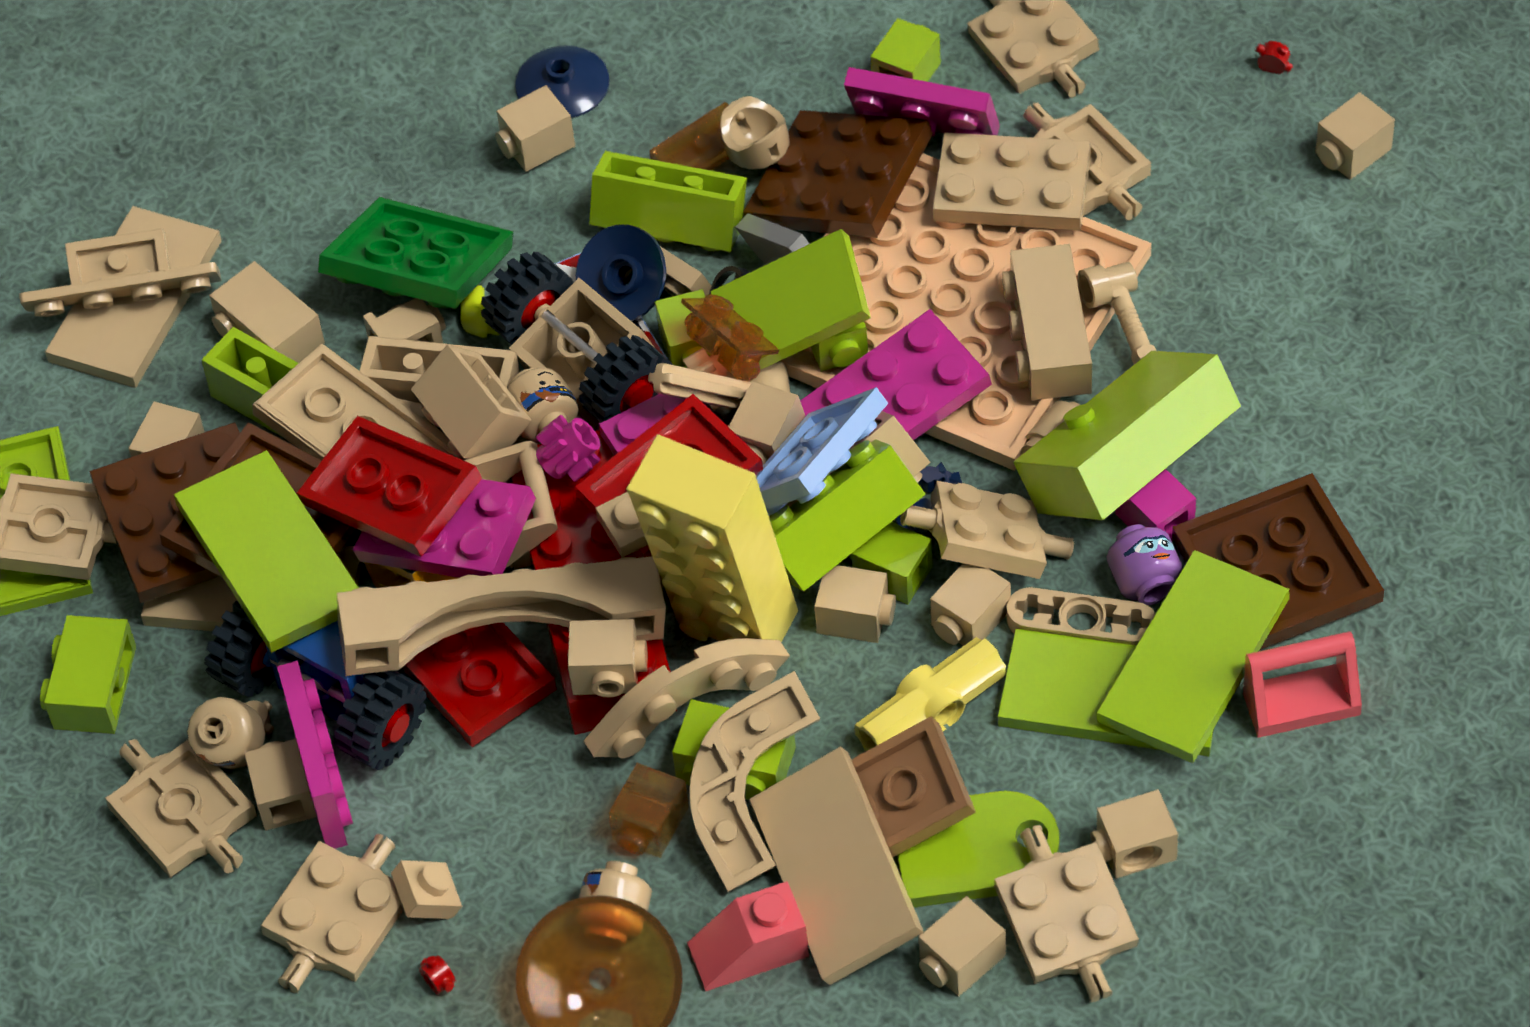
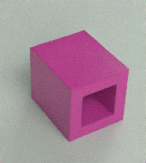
[1115,469,1196,541]

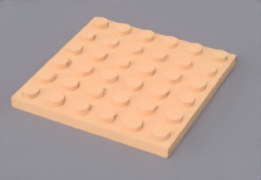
[781,153,1151,471]

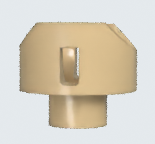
[720,96,789,169]

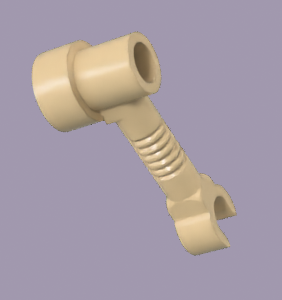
[1077,262,1156,364]

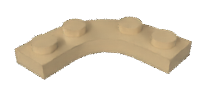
[583,638,790,758]
[690,671,820,892]

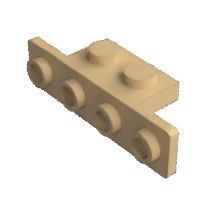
[19,228,221,317]

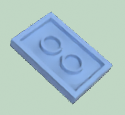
[756,387,888,516]

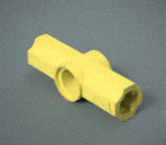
[855,637,1006,751]

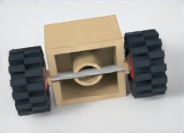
[481,251,673,429]

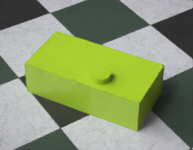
[1013,351,1241,520]

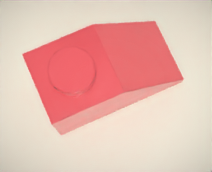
[687,881,809,992]

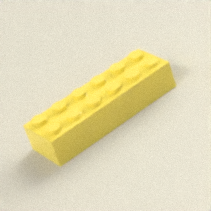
[627,434,798,642]

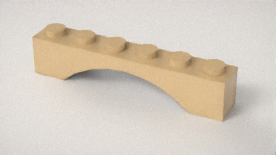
[337,556,666,676]

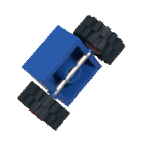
[204,600,427,770]

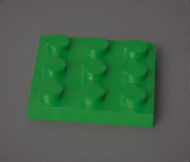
[318,197,513,309]

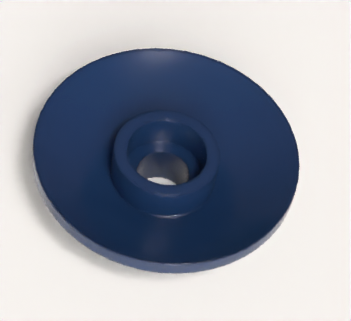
[515,46,609,118]
[576,224,666,322]

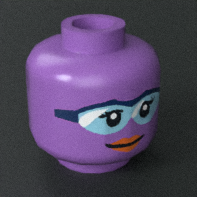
[1106,524,1183,605]

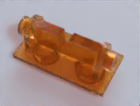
[681,294,779,381]

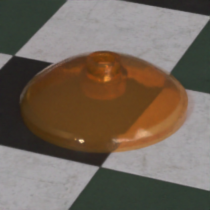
[516,895,683,1027]

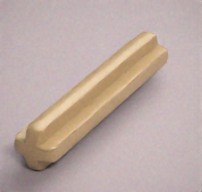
[648,363,751,410]

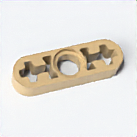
[1007,587,1156,645]

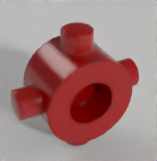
[1255,41,1293,74]
[419,955,456,995]

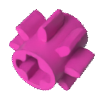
[536,415,600,482]

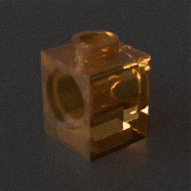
[608,763,689,858]

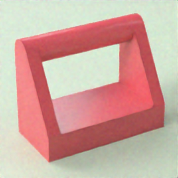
[1243,631,1362,738]

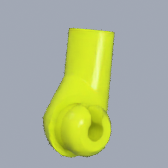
[460,284,499,338]

